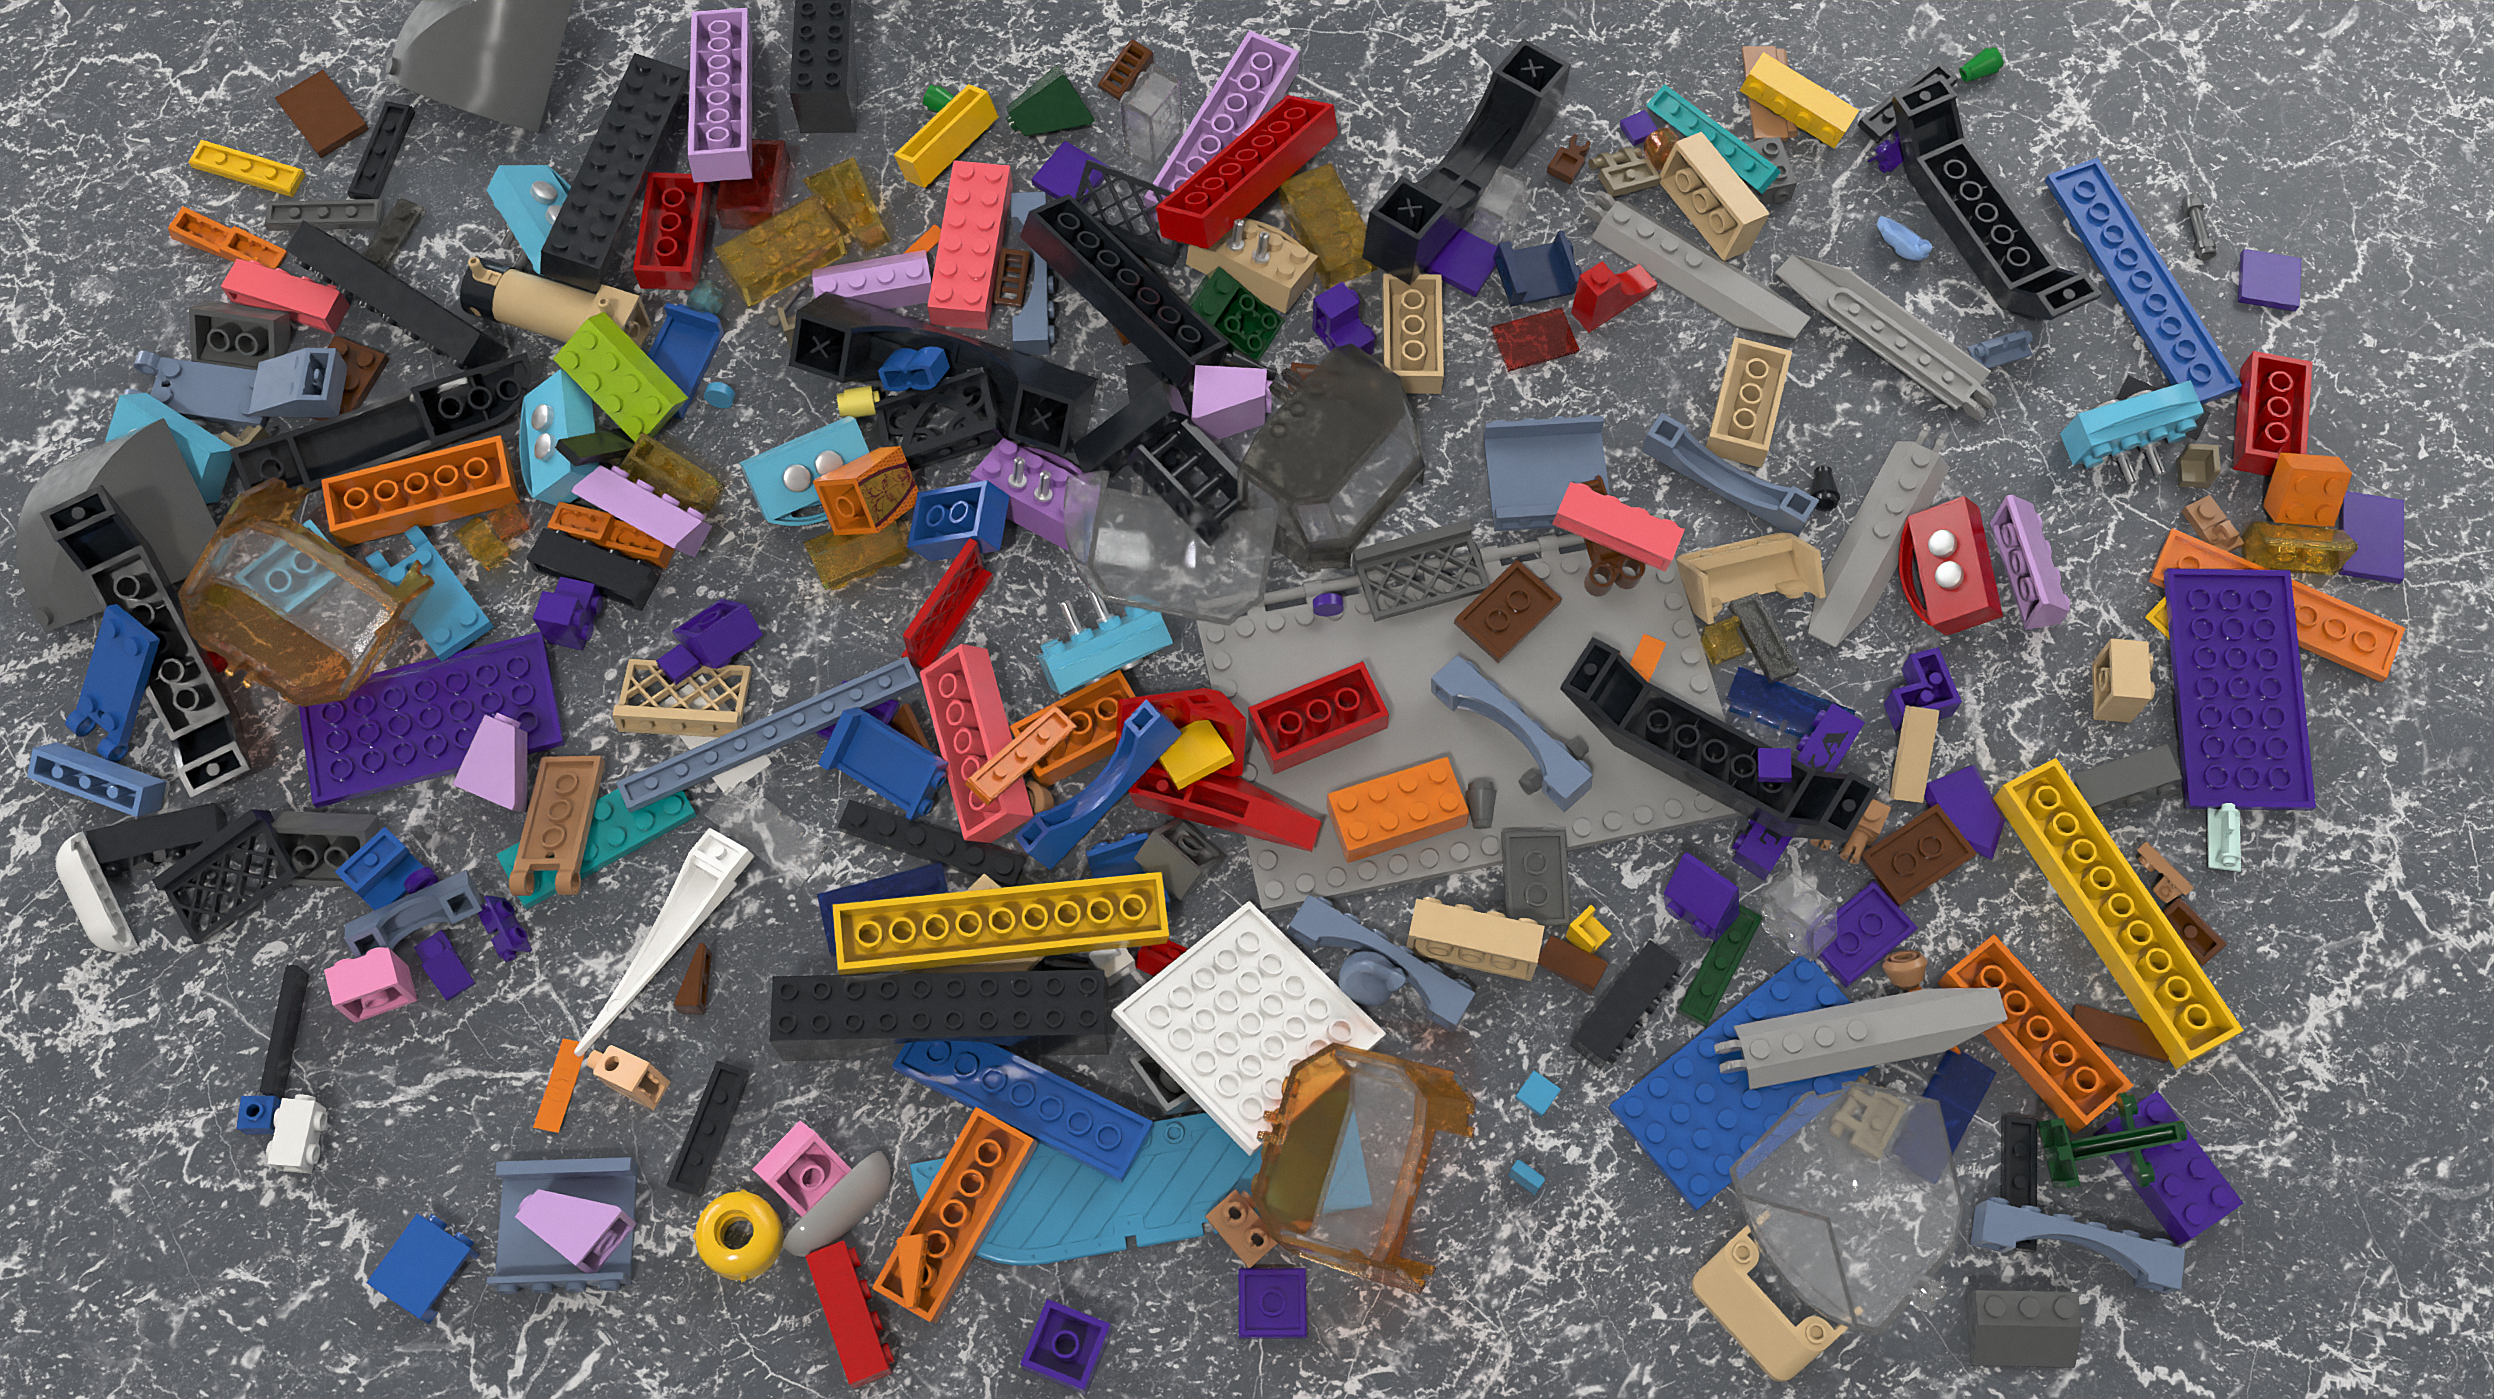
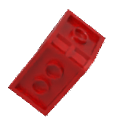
[1115,688,1246,777]

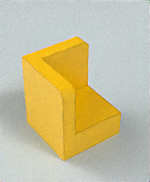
[1565,905,1612,954]

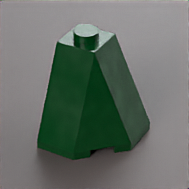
[1006,64,1095,136]

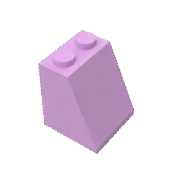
[1191,365,1272,442]
[452,713,527,813]
[515,1189,637,1273]

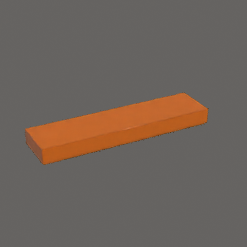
[965,705,1077,806]

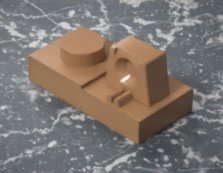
[2182,495,2244,553]
[2137,841,2195,904]

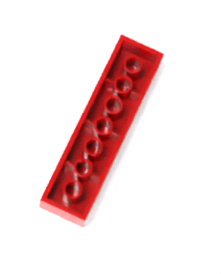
[1156,95,1338,249]

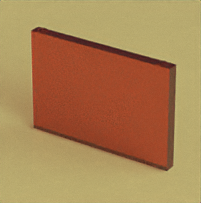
[1491,307,1580,372]

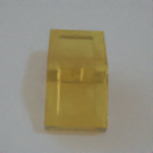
[452,516,512,571]

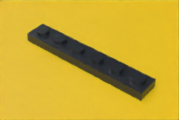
[837,799,1026,887]

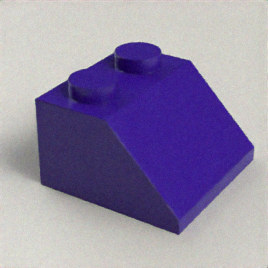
[672,598,763,669]
[1664,852,1740,942]

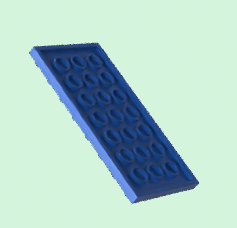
[1609,951,1875,1212]

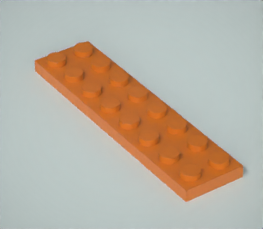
[2148,528,2405,683]

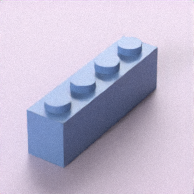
[27,742,167,817]

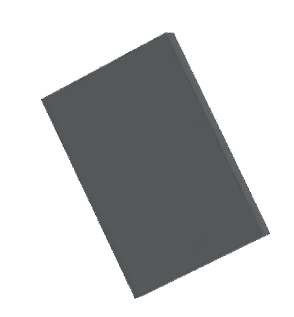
[1501,830,1571,927]

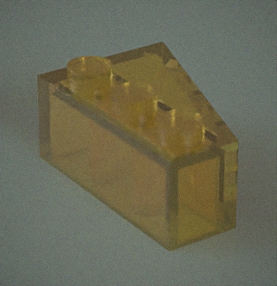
[802,156,892,252]
[619,432,726,511]

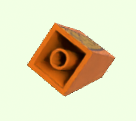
[812,446,919,535]

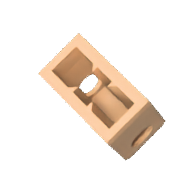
[587,1045,671,1111]

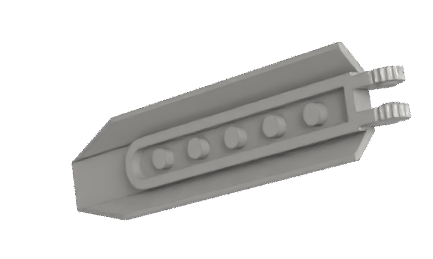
[1583,190,1811,339]
[1775,254,1997,421]
[1808,424,1950,648]
[1714,988,2007,1090]

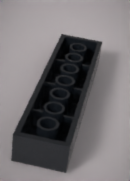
[1020,194,1229,388]
[285,220,509,371]

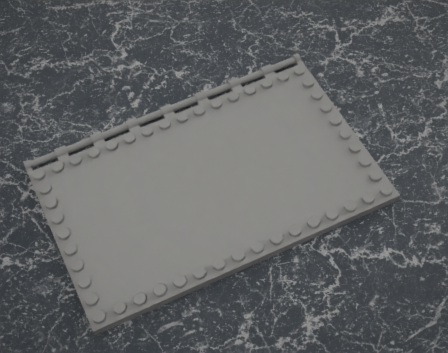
[1193,513,1742,913]

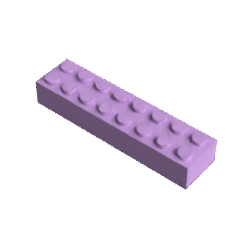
[688,8,752,182]
[1144,30,1299,222]

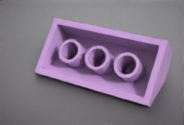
[812,250,932,310]
[571,465,712,558]
[1990,495,2070,630]

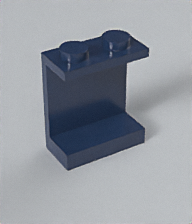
[1493,230,1582,307]

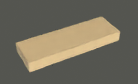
[1889,705,1939,803]

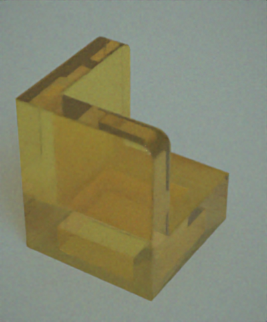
[1700,616,1746,665]

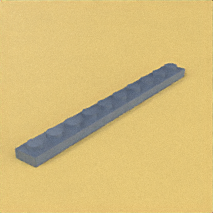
[616,656,921,813]

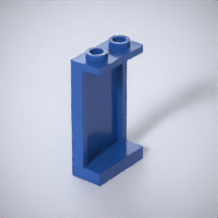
[647,303,725,420]
[818,707,949,821]

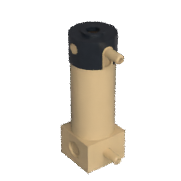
[460,257,652,349]

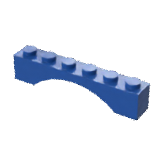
[1014,699,1182,870]

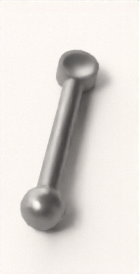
[768,280,808,328]

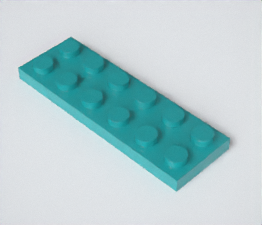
[496,788,697,910]

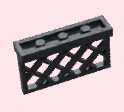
[1075,160,1180,266]
[152,809,299,945]

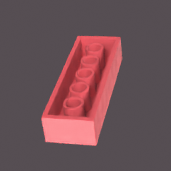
[927,161,1013,330]
[920,644,1034,843]

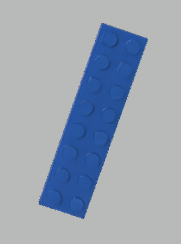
[892,1041,1154,1183]

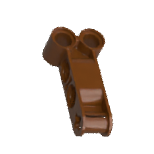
[1573,475,1646,597]

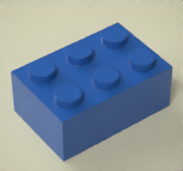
[907,480,1010,562]

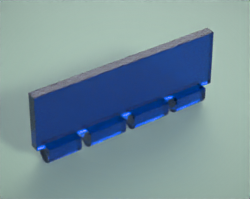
[1726,667,1856,739]
[1893,1050,1997,1183]

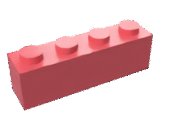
[221,258,350,334]
[1552,482,1685,572]

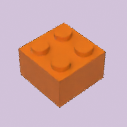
[2263,453,2352,527]

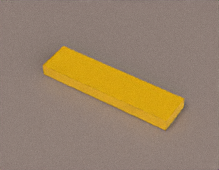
[188,140,305,197]

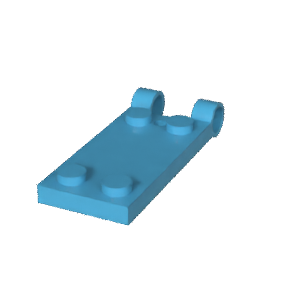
[365,524,494,662]

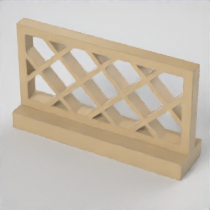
[612,659,752,738]

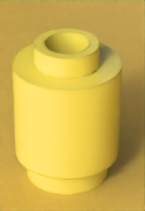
[837,385,881,418]

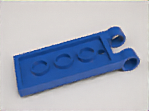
[65,604,160,763]

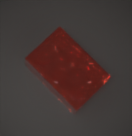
[716,139,791,232]

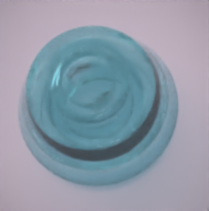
[686,279,724,315]

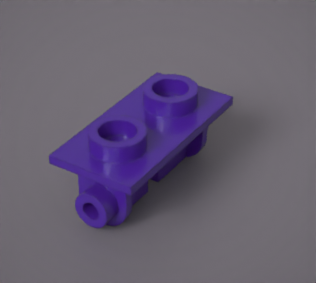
[1868,130,1904,173]
[478,895,532,962]

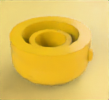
[693,1189,784,1283]

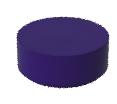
[1312,593,1344,617]
[404,867,439,895]

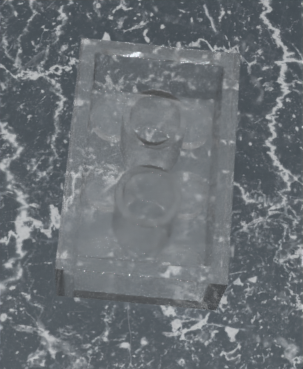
[1119,63,1183,169]

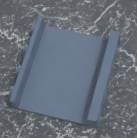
[1483,414,1610,532]
[487,1157,638,1295]

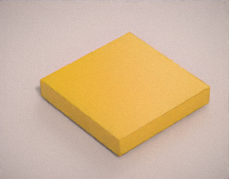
[1158,720,1235,790]

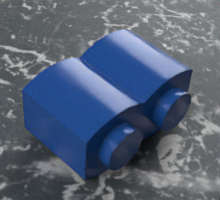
[878,346,950,392]

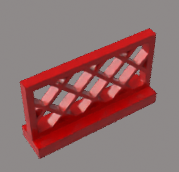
[901,538,994,671]

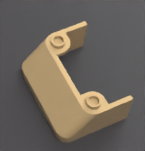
[1677,532,1826,624]
[1691,1208,1864,1382]

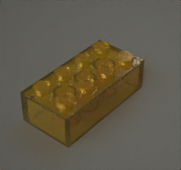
[1279,163,1378,290]
[714,195,848,308]

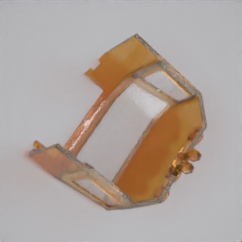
[178,477,435,707]
[1251,1042,1476,1294]

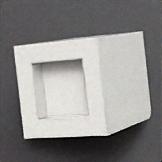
[1089,948,1136,987]

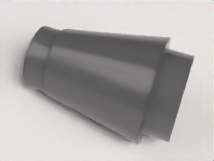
[1465,781,1497,829]

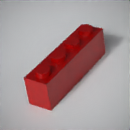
[805,1240,895,1389]

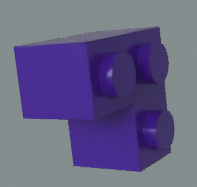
[1312,281,1376,369]
[533,577,603,651]
[1884,647,1962,732]

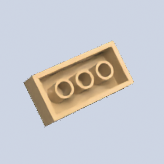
[1659,132,1770,261]
[1382,274,1444,394]
[1705,337,1792,468]
[1406,897,1545,982]

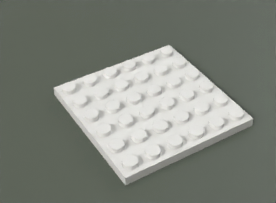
[1111,901,1386,1156]

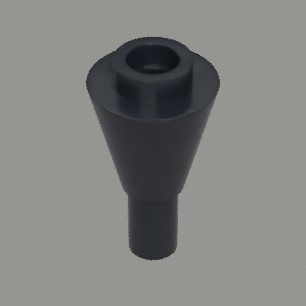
[1222,347,1277,381]

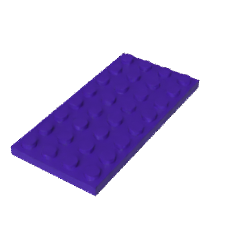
[2164,568,2316,811]
[296,631,565,808]

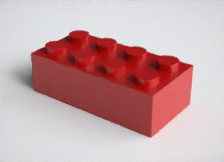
[633,172,712,291]
[2232,351,2313,477]
[1248,661,1389,775]

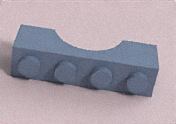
[345,869,482,958]

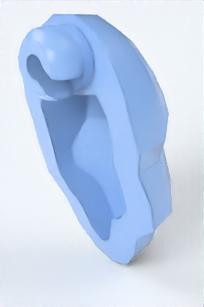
[1876,216,1932,261]

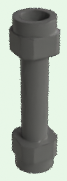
[2182,193,2217,261]
[1518,737,1589,795]

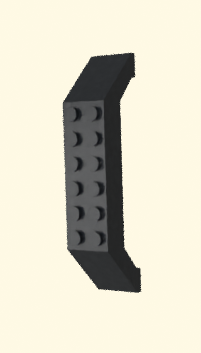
[1892,75,2102,320]
[40,485,252,798]
[1560,637,1879,842]

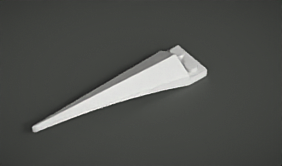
[574,828,754,1057]

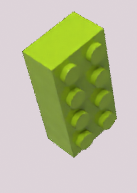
[553,312,688,445]

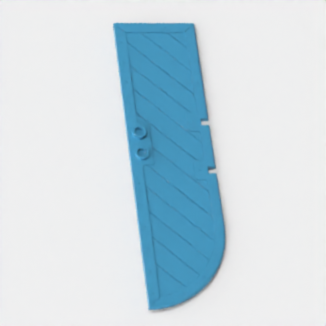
[910,1088,1372,1266]

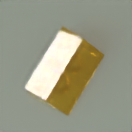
[803,521,909,590]
[2241,522,2358,576]

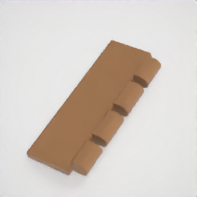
[1742,46,1798,141]

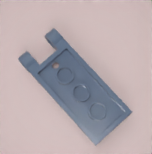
[123,351,268,428]

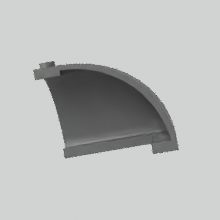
[386,0,573,133]
[16,418,232,632]

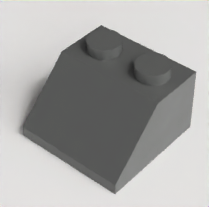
[1134,818,1227,900]
[1128,1050,1199,1115]

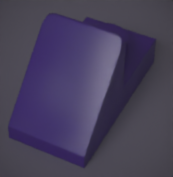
[413,930,476,1002]

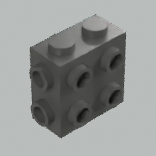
[1742,137,1797,205]

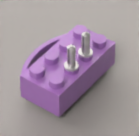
[970,438,1105,552]

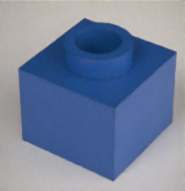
[236,1096,281,1135]

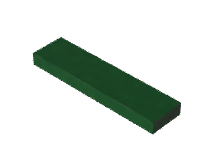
[1677,905,1763,1028]

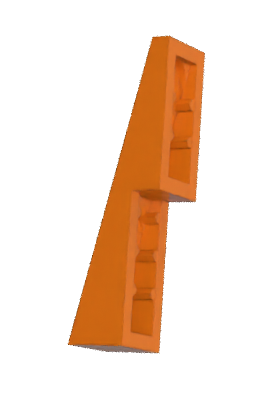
[168,206,288,270]
[547,502,675,569]

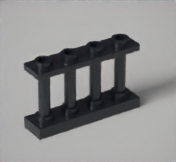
[1126,418,1265,546]

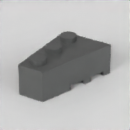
[2074,744,2182,817]

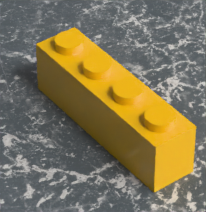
[1739,52,1859,149]
[894,84,999,188]

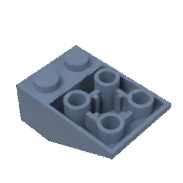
[249,348,348,418]

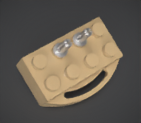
[1186,218,1318,314]

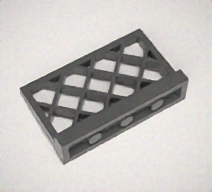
[1351,520,1490,622]

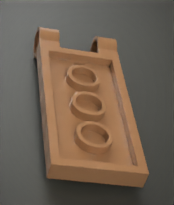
[509,756,605,896]

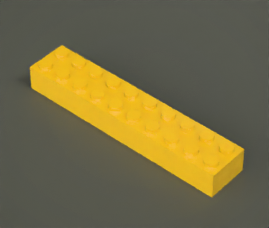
[1993,758,2244,1070]
[833,872,1169,975]

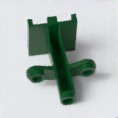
[2037,1092,2188,1188]

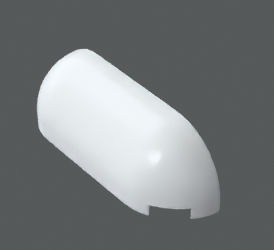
[56,831,138,953]

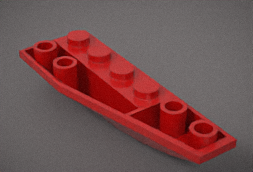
[1128,759,1322,852]

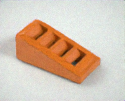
[896,1234,928,1309]

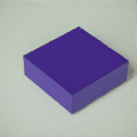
[1619,110,1659,146]
[656,643,701,685]
[1757,748,1792,782]

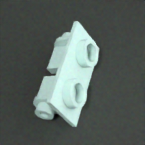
[2207,803,2241,872]

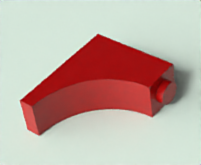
[1571,261,1658,333]

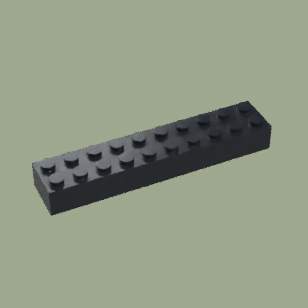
[540,53,689,292]

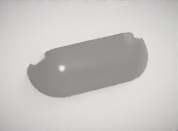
[783,1151,891,1257]

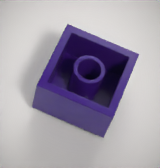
[1020,1299,1112,1395]

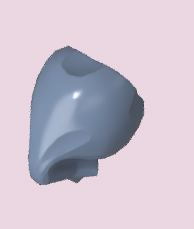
[1338,951,1406,1007]

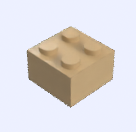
[2092,639,2155,723]

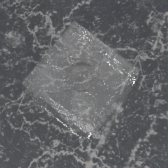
[1471,165,1533,247]
[1760,868,1837,962]

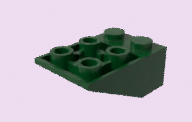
[1187,266,1285,361]

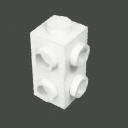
[266,1094,327,1174]

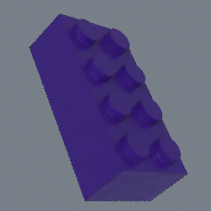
[2093,1091,2244,1246]

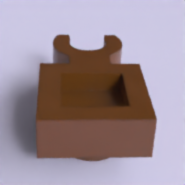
[1546,134,1591,185]

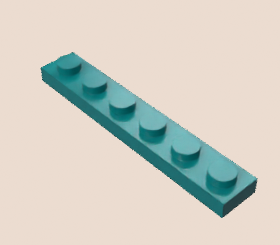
[1646,84,1781,195]

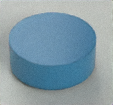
[704,382,735,408]

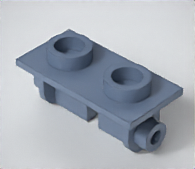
[1967,329,2033,369]

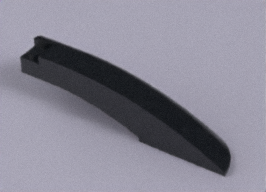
[230,353,530,507]

